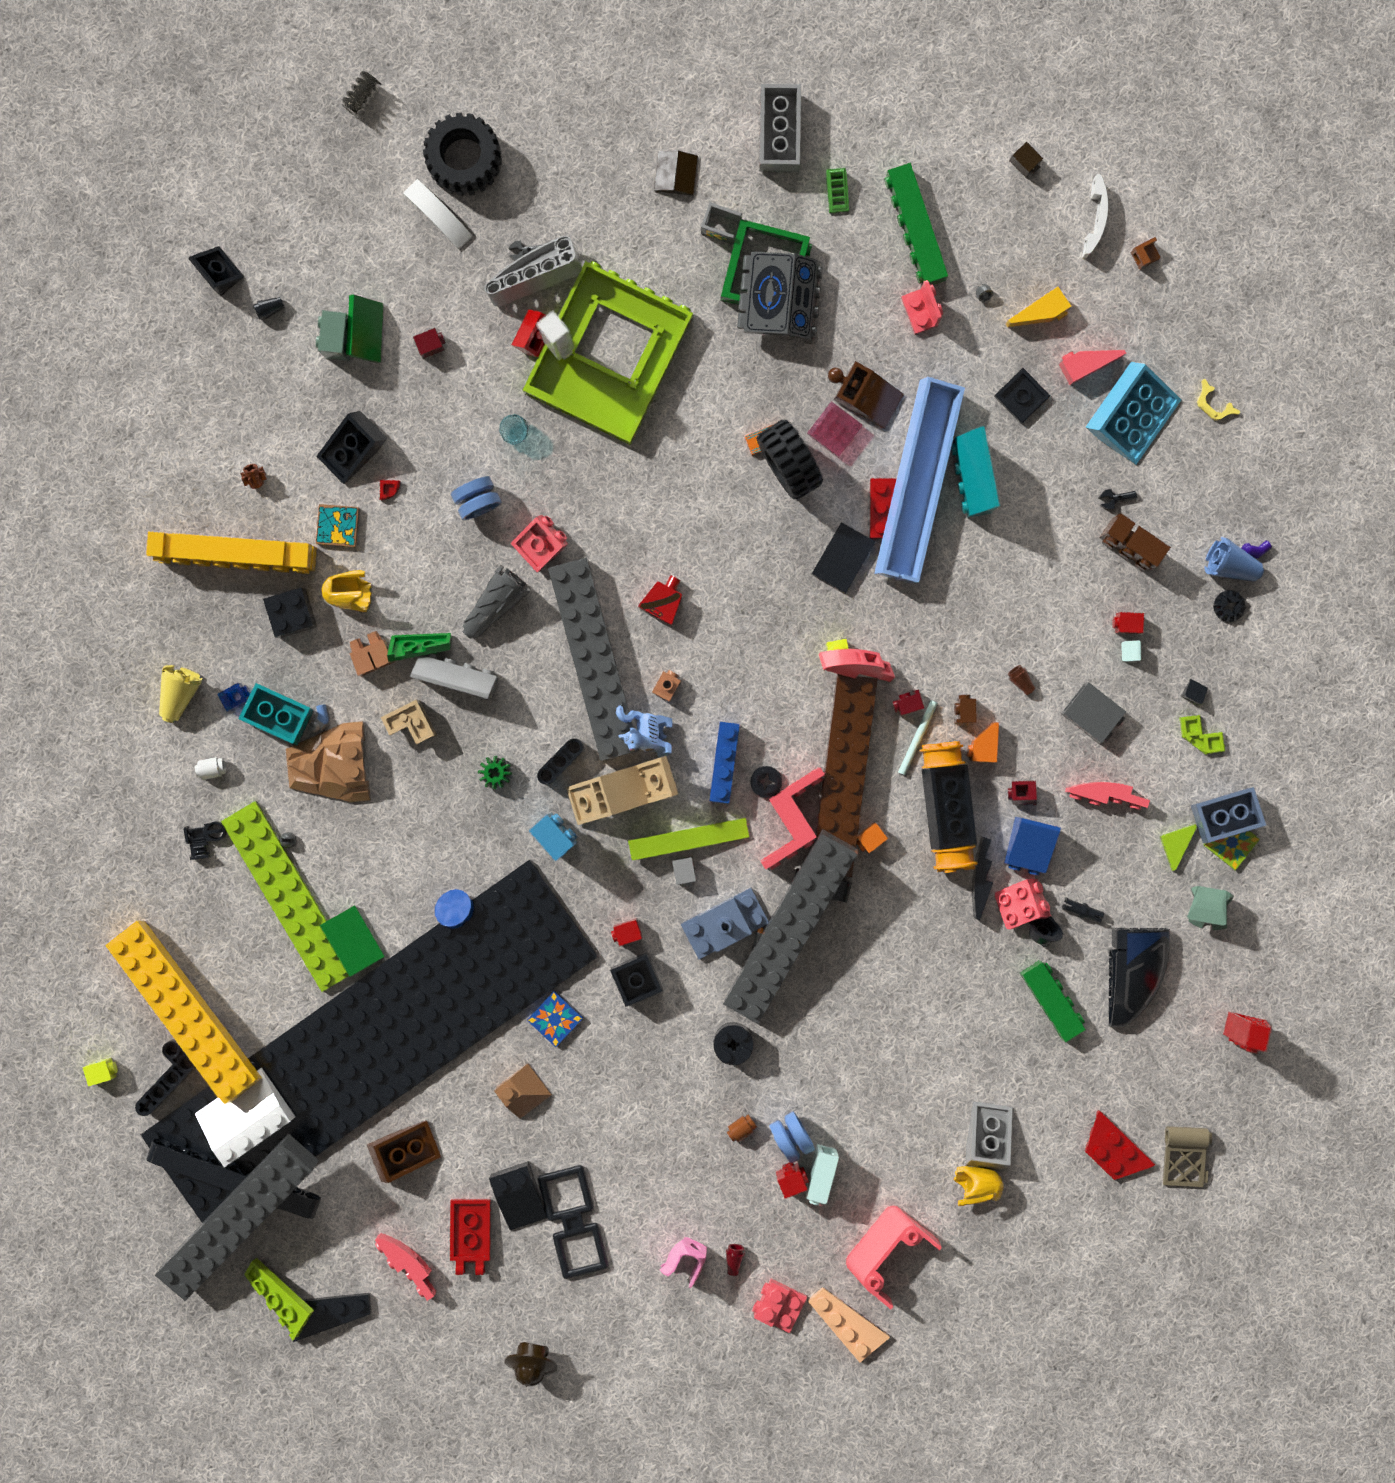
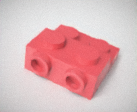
[511,515,568,572]
[752,1278,807,1333]

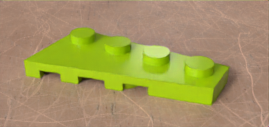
[244,1258,314,1340]

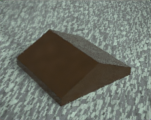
[654,150,698,196]

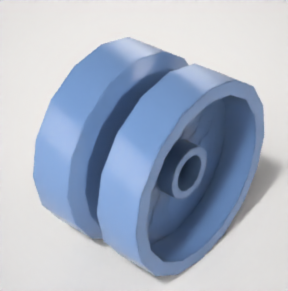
[450,476,502,521]
[769,1111,815,1164]

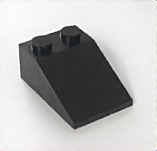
[316,411,388,484]
[489,1161,547,1230]

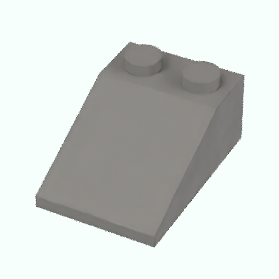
[965,1101,1013,1171]

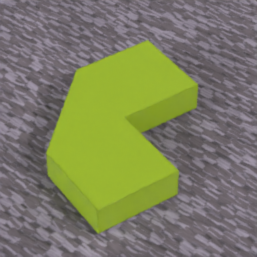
[1179,715,1225,754]

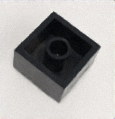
[263,587,317,638]
[610,952,663,1007]

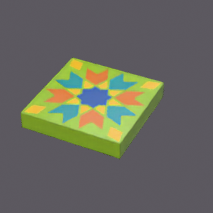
[1203,831,1260,870]

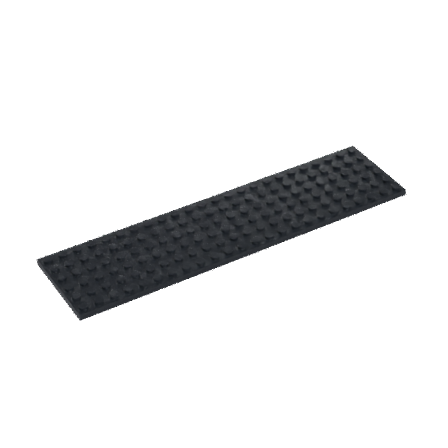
[140,859,598,1223]

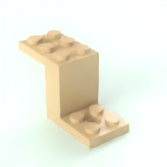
[566,756,678,825]

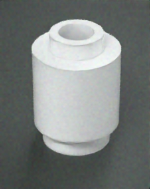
[195,757,226,780]

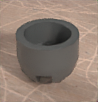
[976,284,993,302]
[280,832,297,848]

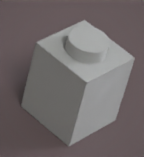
[672,857,696,887]

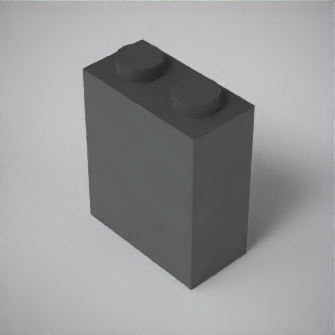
[1061,682,1126,743]

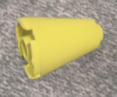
[159,665,202,723]

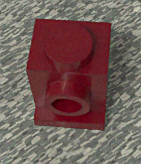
[892,689,924,716]
[1008,781,1037,806]

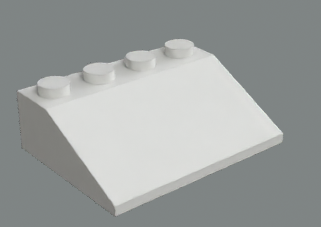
[195,1068,295,1167]

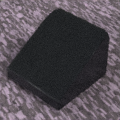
[1181,679,1208,705]

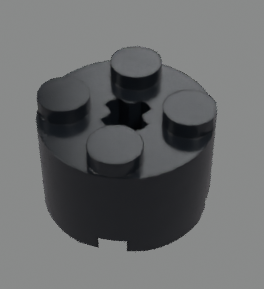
[713,1022,754,1065]

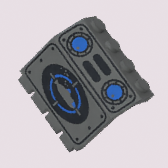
[737,252,823,344]

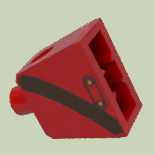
[638,575,682,626]

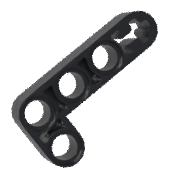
[135,1039,196,1116]

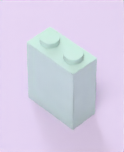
[805,1144,839,1205]

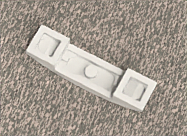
[1082,174,1108,258]
[403,179,473,250]

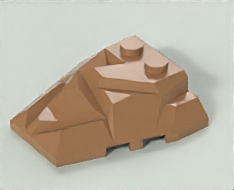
[286,721,371,802]

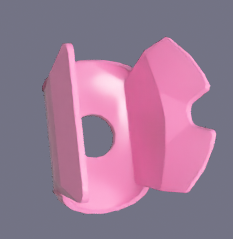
[660,1237,707,1288]

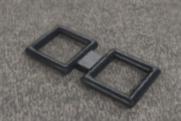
[538,1165,609,1279]

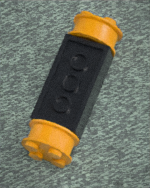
[919,741,978,873]

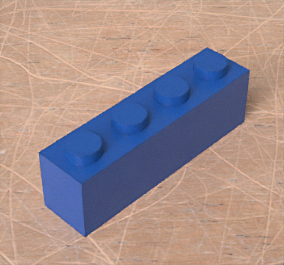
[709,722,740,803]

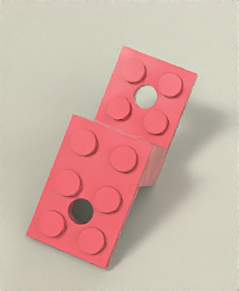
[760,767,825,870]

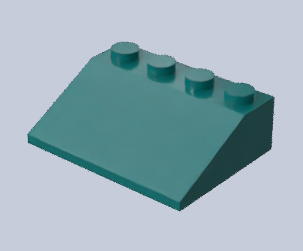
[951,426,1000,518]

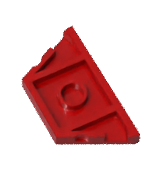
[1084,1110,1155,1180]

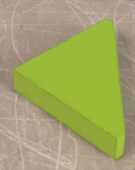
[1160,824,1197,871]

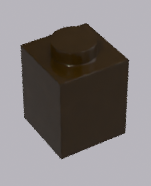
[1009,141,1043,178]

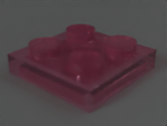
[807,401,863,458]

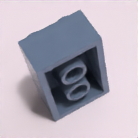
[1191,787,1266,843]

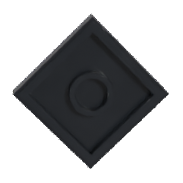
[994,368,1050,424]

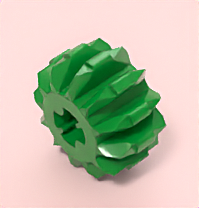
[478,756,512,790]

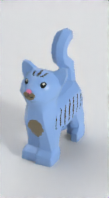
[616,706,672,757]

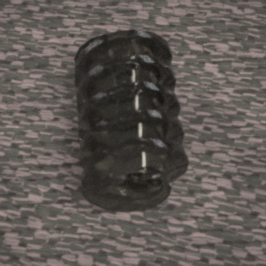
[341,71,382,118]

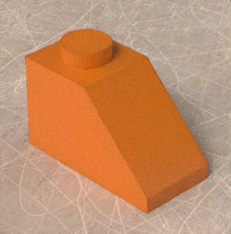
[967,722,999,762]

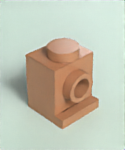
[652,670,681,702]

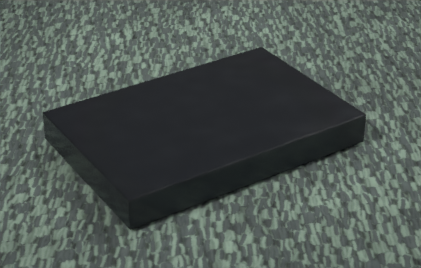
[812,522,875,594]

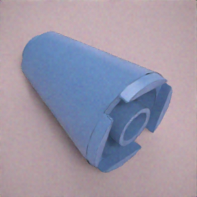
[1204,537,1264,582]

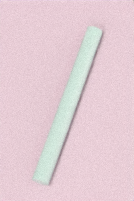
[898,700,938,775]

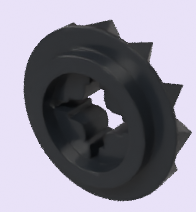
[1213,590,1246,622]
[750,766,782,798]

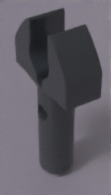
[1098,489,1137,510]

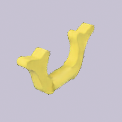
[1197,379,1240,420]

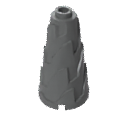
[462,565,531,639]

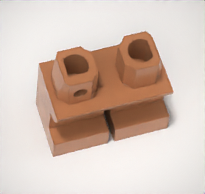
[349,631,396,676]

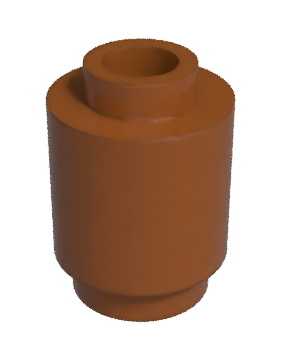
[727,1114,757,1143]

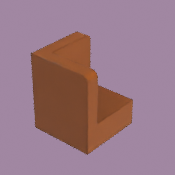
[1130,237,1161,270]

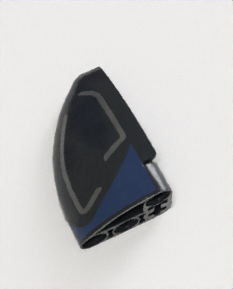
[1109,928,1170,1027]

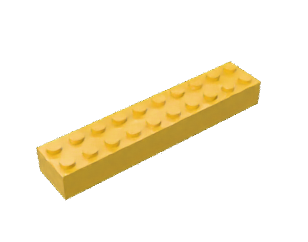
[105,920,262,1105]

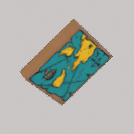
[316,504,360,547]

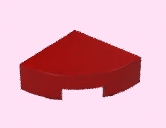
[379,480,401,500]

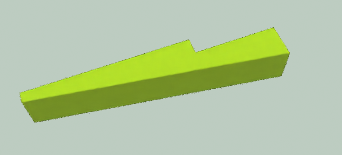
[628,818,749,861]

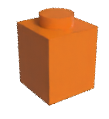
[856,822,888,853]

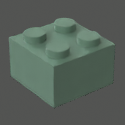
[316,310,350,361]

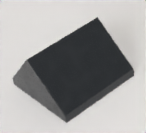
[189,246,244,296]

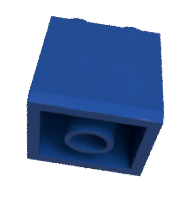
[1004,817,1061,876]

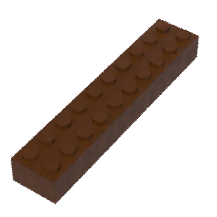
[815,674,878,877]

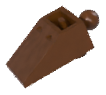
[828,361,904,429]

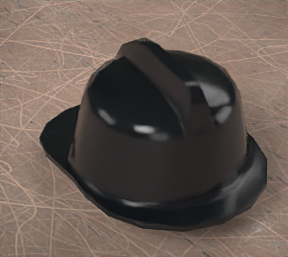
[1028,916,1063,947]

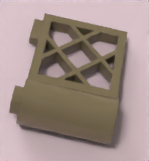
[1163,1126,1212,1187]

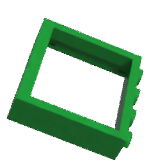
[720,219,813,305]

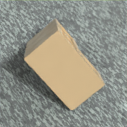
[381,700,437,744]

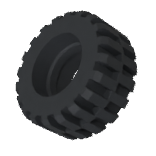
[423,112,502,196]
[756,420,823,499]

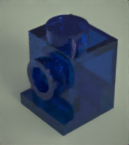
[217,683,251,712]

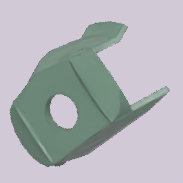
[1187,886,1234,930]

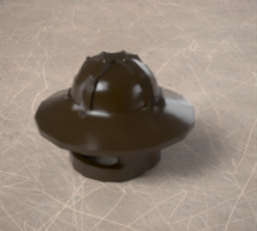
[504,1342,557,1387]

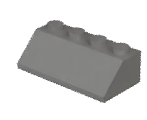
[410,654,499,700]

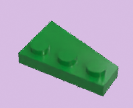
[387,633,452,662]

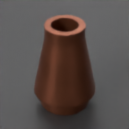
[1008,665,1036,695]

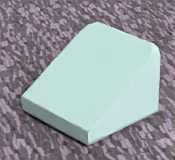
[1122,640,1141,661]

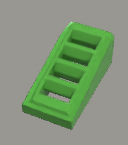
[826,168,849,213]

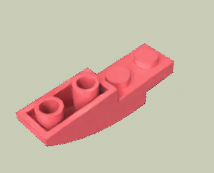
[819,649,895,682]
[1065,782,1150,810]
[375,1233,436,1301]

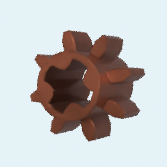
[240,464,267,489]

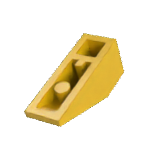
[1006,287,1071,327]

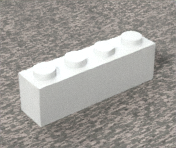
[537,311,574,360]

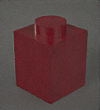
[413,328,446,359]

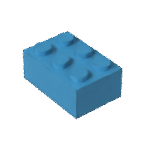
[529,813,578,861]

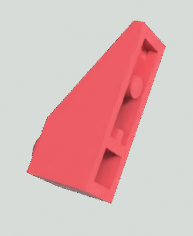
[1059,350,1126,385]

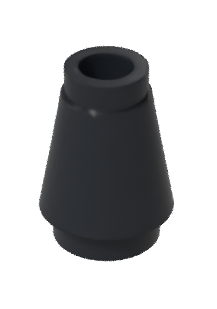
[253,297,285,320]

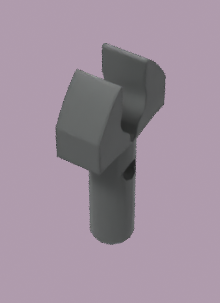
[509,240,542,261]

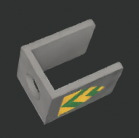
[701,202,743,245]

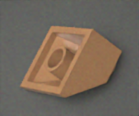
[494,1063,552,1119]

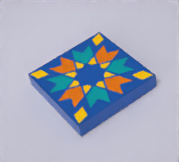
[527,990,583,1047]

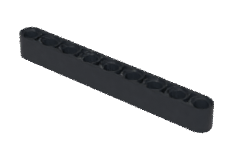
[146,1138,321,1219]

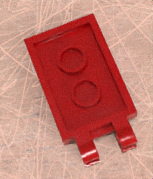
[450,1199,491,1275]

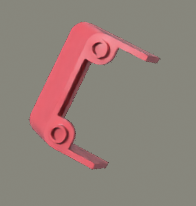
[846,1206,942,1309]

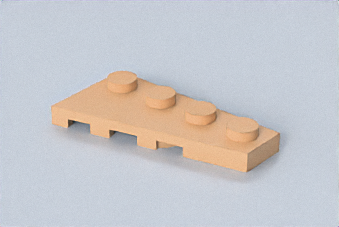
[808,1287,890,1363]

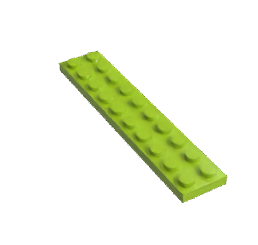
[221,801,348,992]

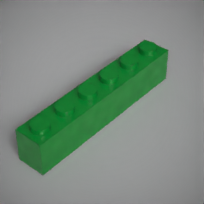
[884,162,948,285]

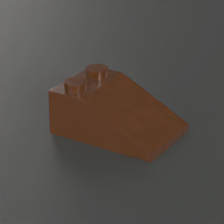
[367,1120,441,1183]

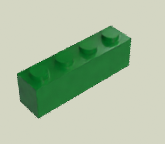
[1020,960,1086,1043]

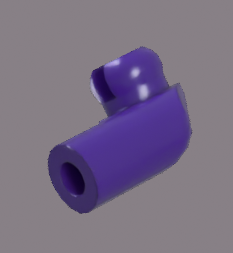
[1241,540,1272,559]

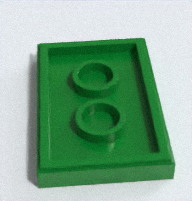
[346,294,384,363]
[319,905,385,977]

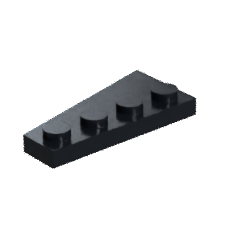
[293,1293,371,1342]

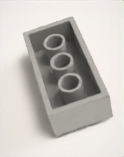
[759,84,801,172]

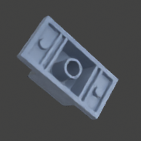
[681,888,769,959]

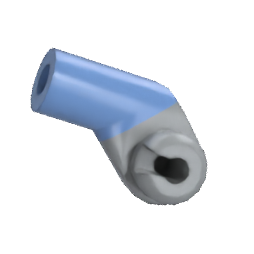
[309,704,329,733]

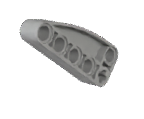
[485,236,582,307]

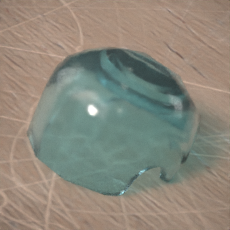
[499,414,530,445]

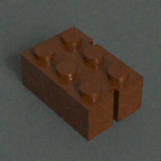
[1099,513,1171,571]

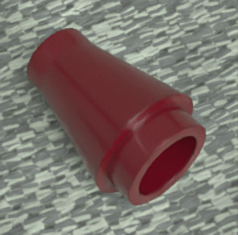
[726,1244,745,1276]

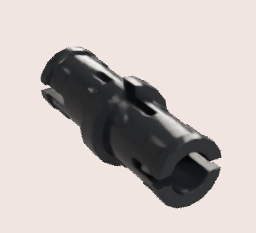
[1062,898,1104,924]

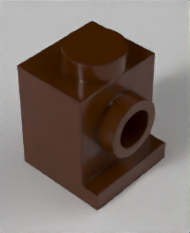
[954,695,977,723]

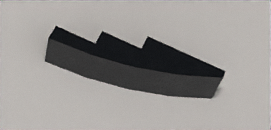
[972,836,993,920]

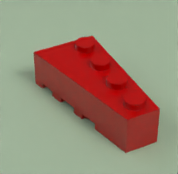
[1223,1011,1271,1053]

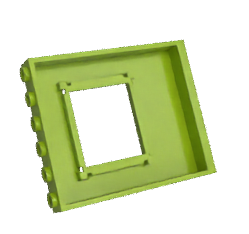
[522,261,693,445]

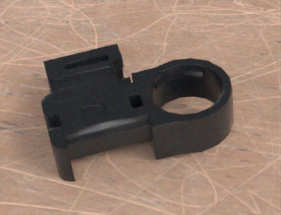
[184,821,227,860]

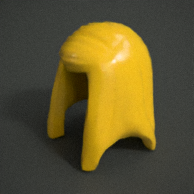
[322,570,372,612]
[954,1166,1004,1206]

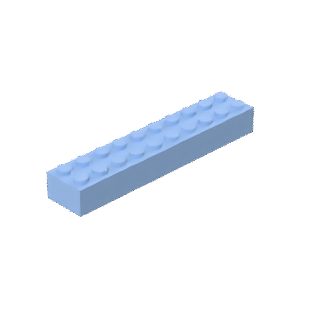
[874,377,965,583]

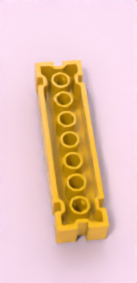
[146,532,317,574]

